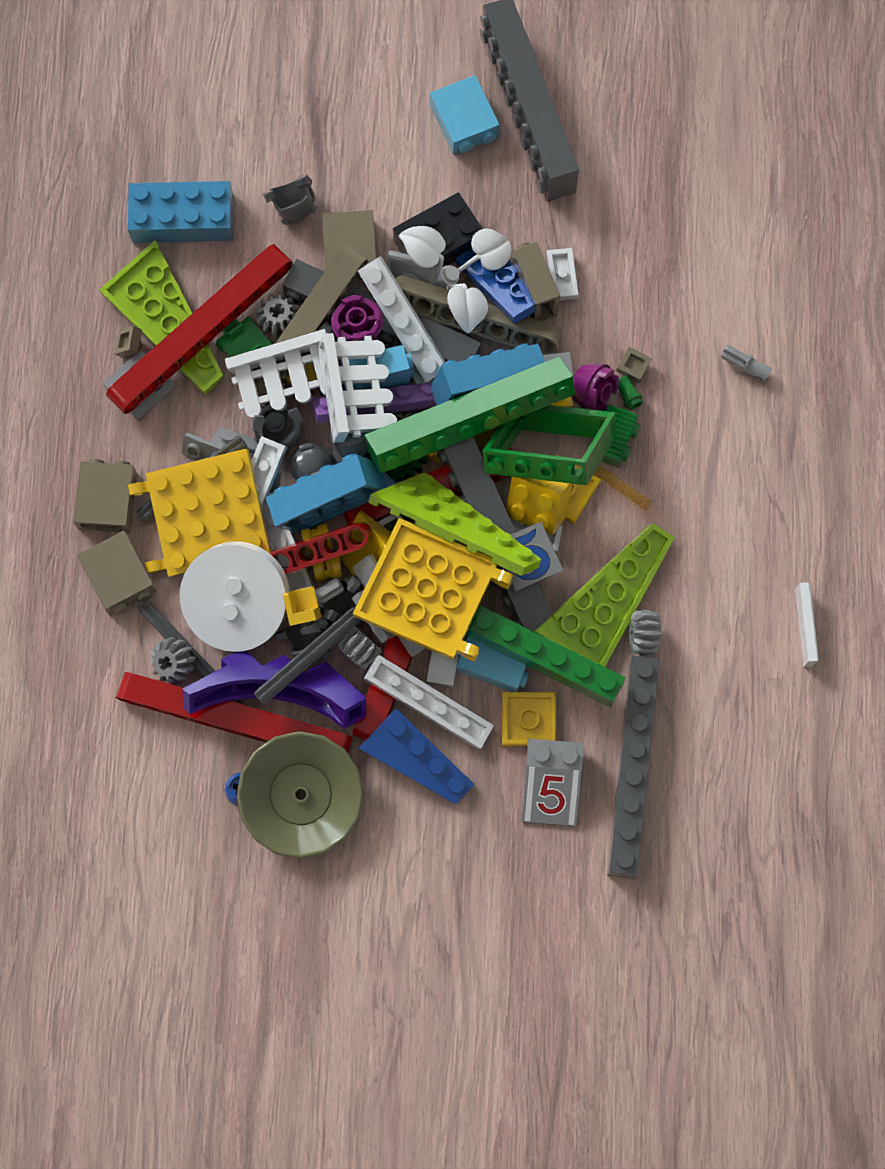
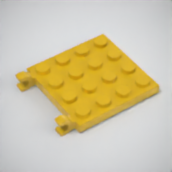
[128,448,271,577]
[353,518,513,662]

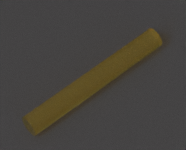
[594,465,652,510]

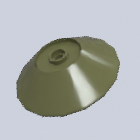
[236,731,364,859]

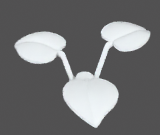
[399,226,511,334]

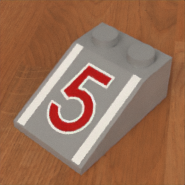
[522,739,584,826]

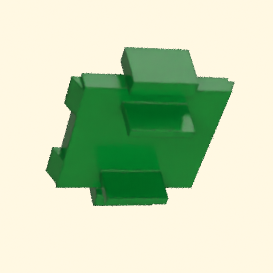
[215,316,274,371]

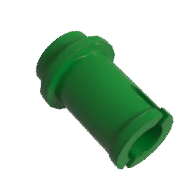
[618,376,643,410]

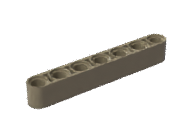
[254,244,368,406]
[395,275,561,355]

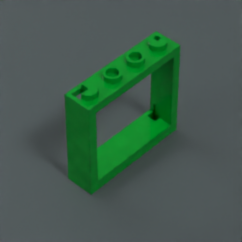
[483,405,617,486]

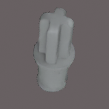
[721,345,772,383]
[316,578,344,608]

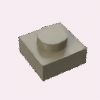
[114,326,142,358]
[616,347,652,383]

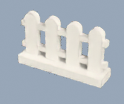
[225,329,328,418]
[318,333,397,443]

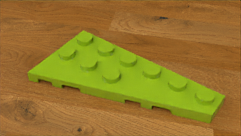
[99,240,224,396]
[368,472,541,576]
[534,523,675,667]

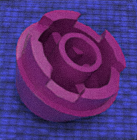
[331,295,383,341]
[571,364,619,411]

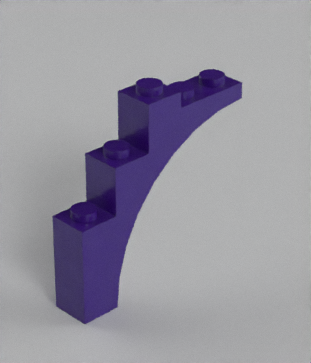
[183,651,366,729]

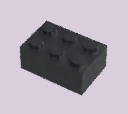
[393,192,483,267]

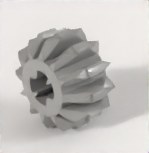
[256,293,299,338]
[628,610,662,656]
[337,626,383,670]
[149,637,196,684]

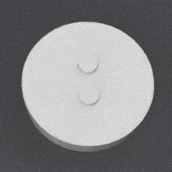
[180,542,290,652]

